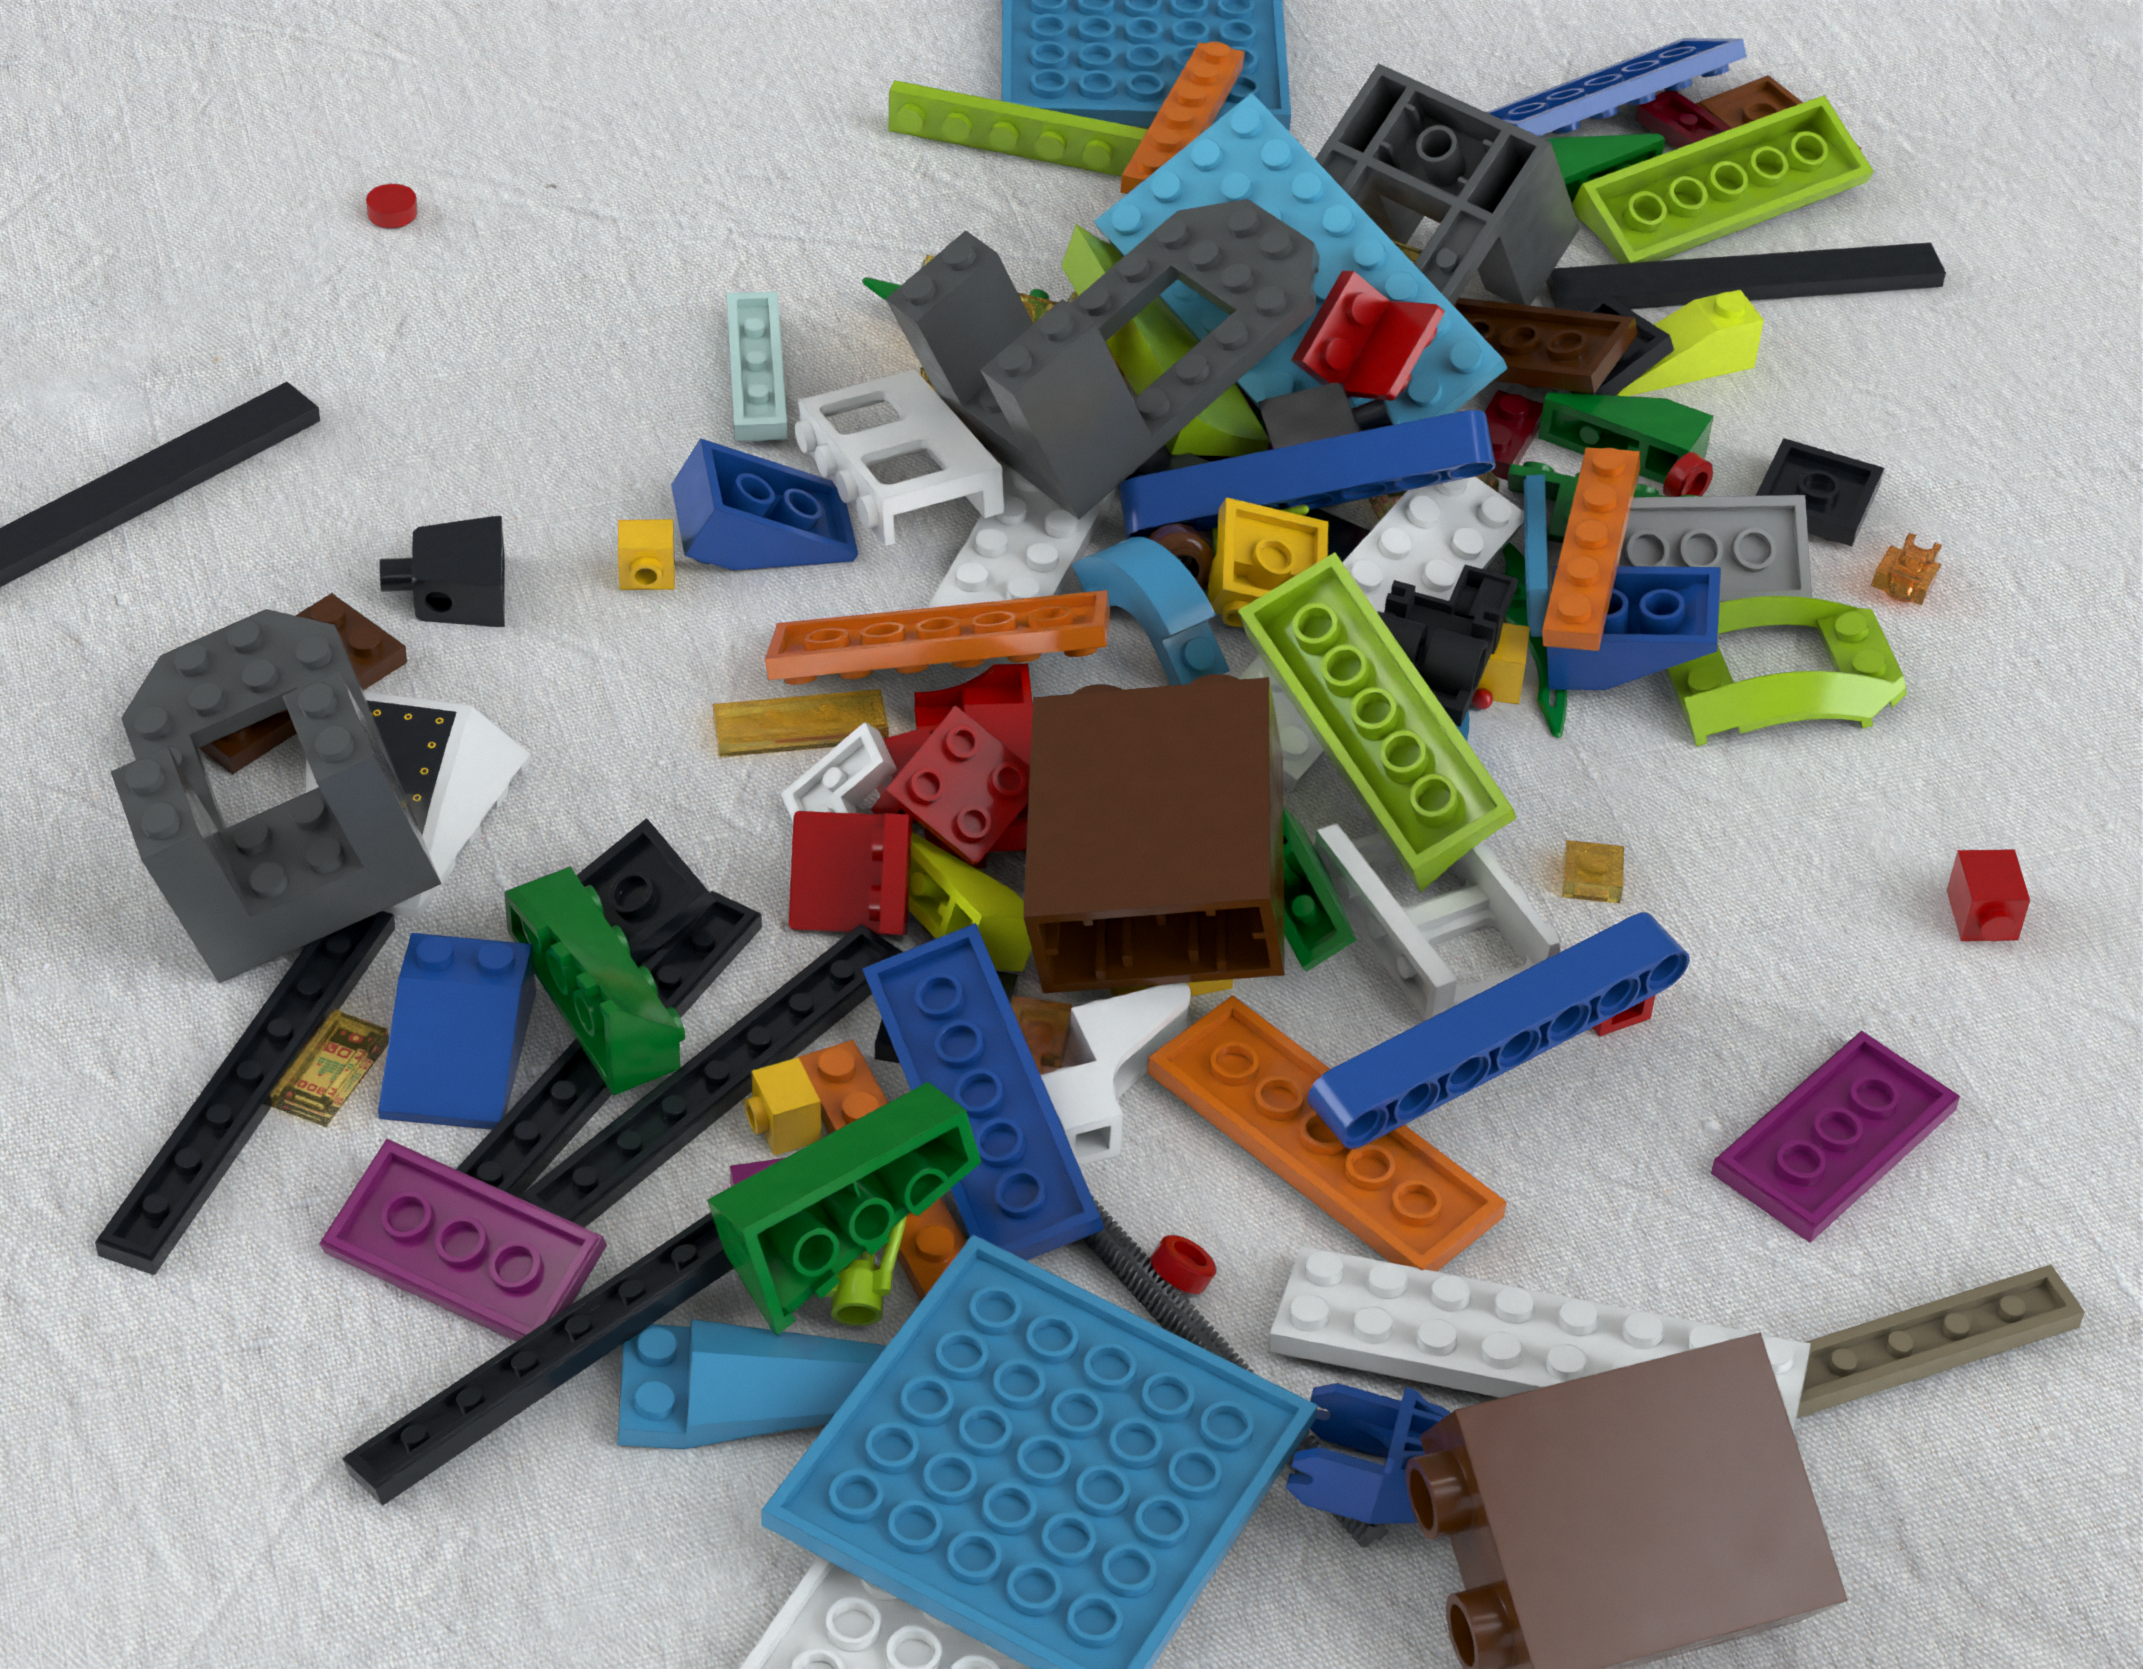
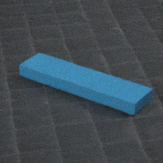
[1523,475,1549,637]

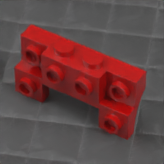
[914,663,1033,868]

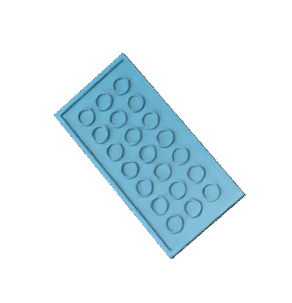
[1094,93,1508,425]

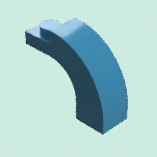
[1072,537,1230,685]

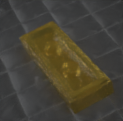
[713,689,889,757]

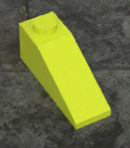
[1616,290,1764,396]
[909,832,1031,972]

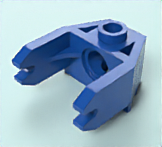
[1286,1383,1451,1524]

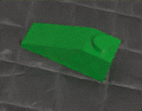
[1548,134,1665,203]
[1538,392,1714,484]
[1283,806,1357,972]

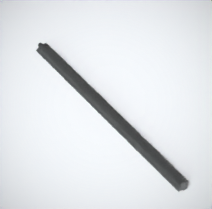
[1082,1195,1389,1547]

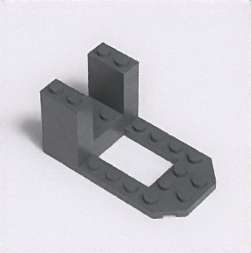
[1236,63,1580,386]
[886,199,1320,519]
[111,609,442,983]

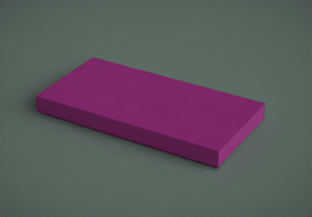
[1711,1030,1960,1243]
[319,1138,607,1342]

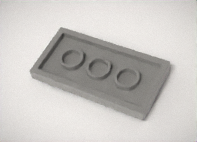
[1618,495,1812,603]

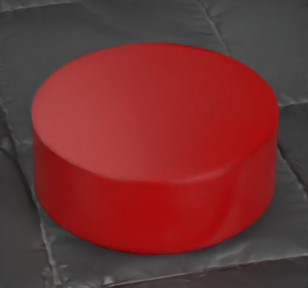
[366,184,418,228]
[1663,452,1713,497]
[1150,1235,1217,1294]

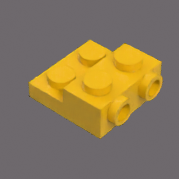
[1208,497,1328,627]

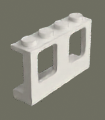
[795,369,1004,546]
[1315,823,1560,1021]

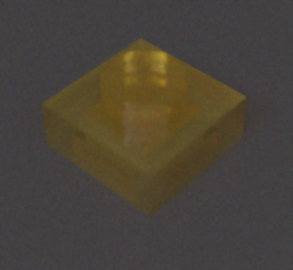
[1562,840,1624,904]

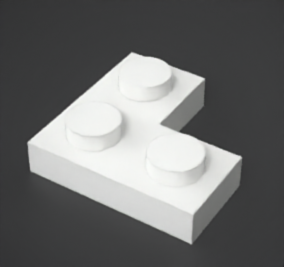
[781,722,897,821]

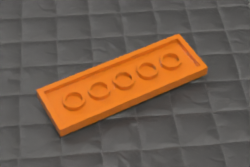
[765,590,1110,685]
[1147,995,1507,1271]

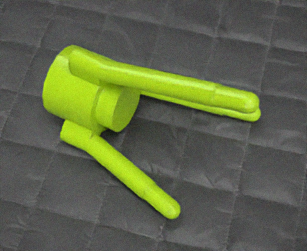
[825,1216,907,1326]

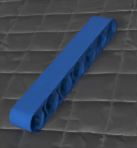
[1118,410,1496,539]
[1307,912,1690,1149]

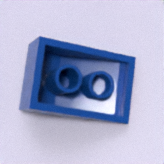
[671,438,858,570]
[1547,565,1721,690]
[378,933,536,1130]

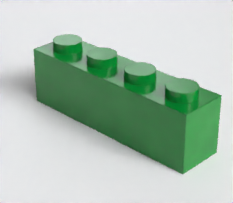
[504,866,685,1096]
[707,1082,981,1336]

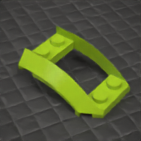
[1665,596,1907,747]

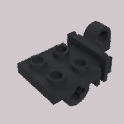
[1377,564,1518,727]

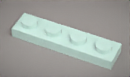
[726,292,788,442]

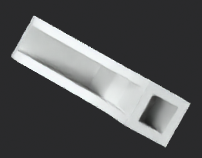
[1041,983,1191,1166]

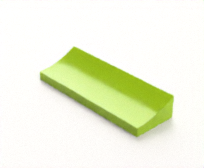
[1572,95,1874,264]
[1061,224,1270,457]
[1238,552,1516,893]

